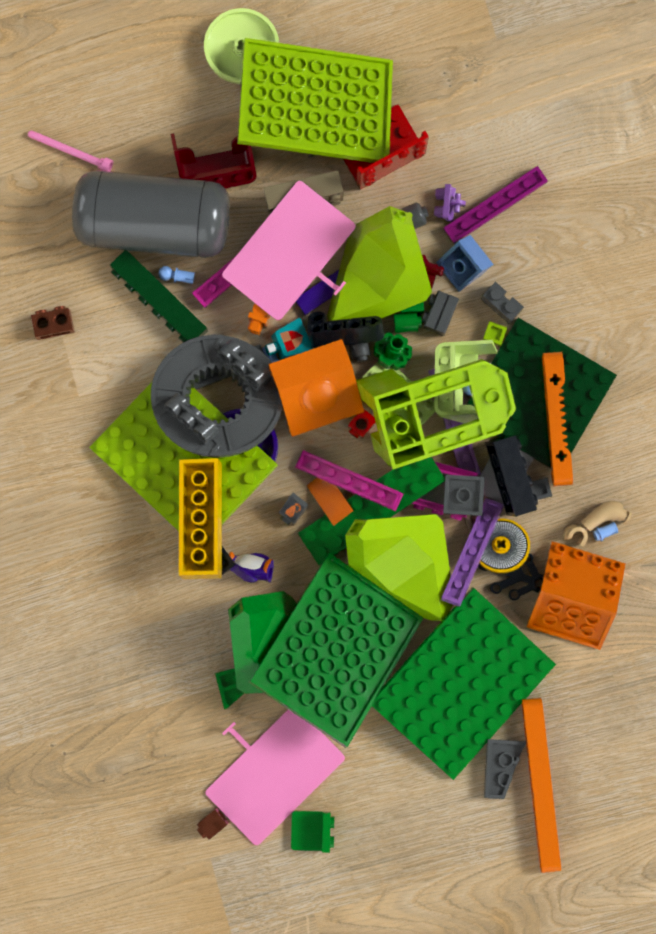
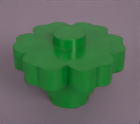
[373,332,412,370]

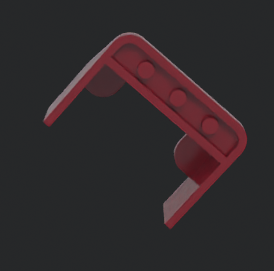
[171,133,257,189]

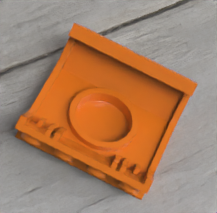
[269,339,364,437]

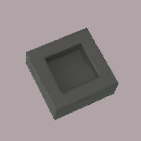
[531,477,552,500]

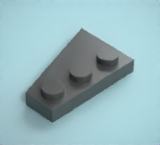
[484,739,526,799]

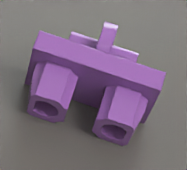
[434,184,466,222]

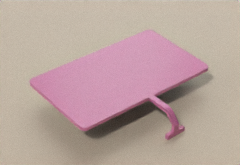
[222,181,356,320]
[206,710,345,845]

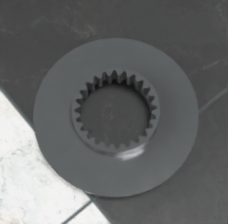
[151,334,283,457]

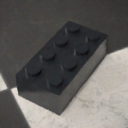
[485,435,538,517]

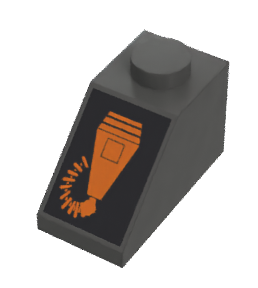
[279,493,308,525]

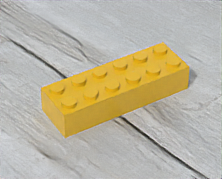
[179,458,222,579]

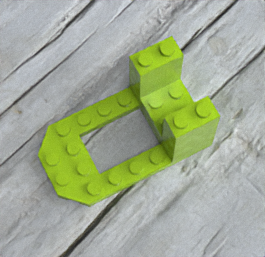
[356,359,516,469]

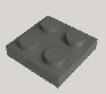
[443,475,485,516]

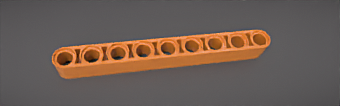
[522,697,561,873]

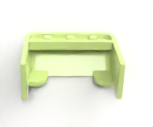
[434,340,497,423]

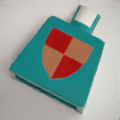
[265,318,313,360]

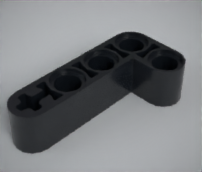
[307,311,385,348]

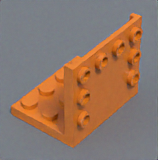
[527,541,626,650]

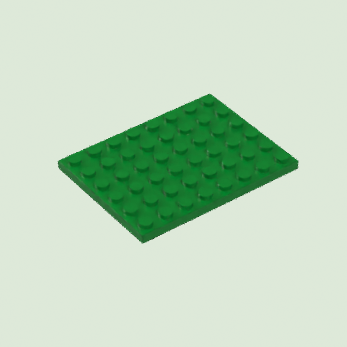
[249,553,423,748]
[372,587,556,780]

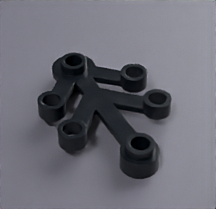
[478,553,544,601]

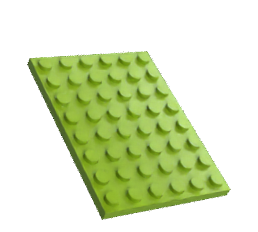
[237,38,393,163]
[89,382,278,531]

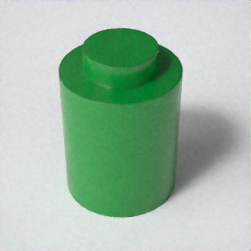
[394,313,422,333]

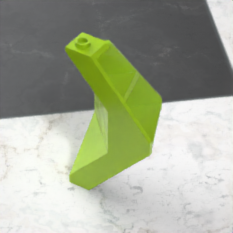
[327,206,432,321]
[345,514,453,621]

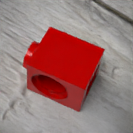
[348,408,376,439]

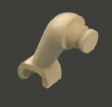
[563,501,632,547]

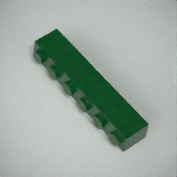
[110,250,208,343]

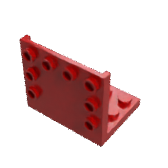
[343,104,429,190]

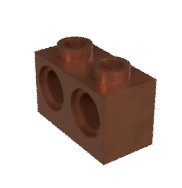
[31,306,75,340]
[197,808,229,840]

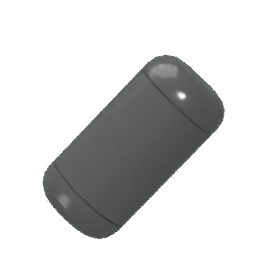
[72,170,230,258]

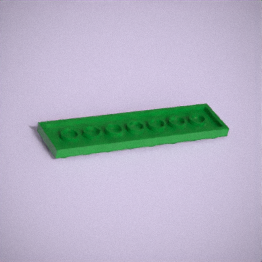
[298,457,445,565]

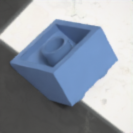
[436,235,494,292]

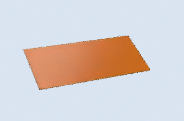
[306,478,353,526]

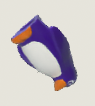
[229,551,274,583]

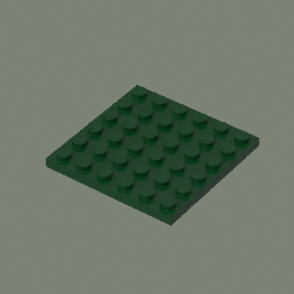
[467,317,617,469]

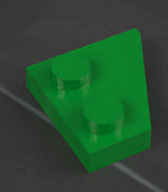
[215,668,244,710]

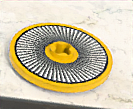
[479,518,530,573]

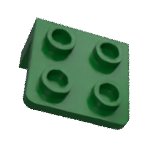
[291,811,335,853]

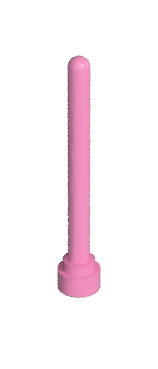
[28,130,113,171]

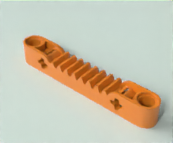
[542,352,573,486]

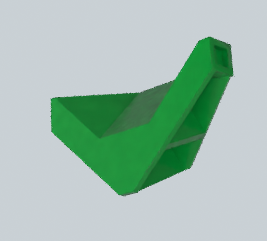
[228,591,297,694]

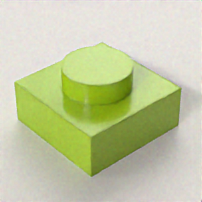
[483,321,507,346]

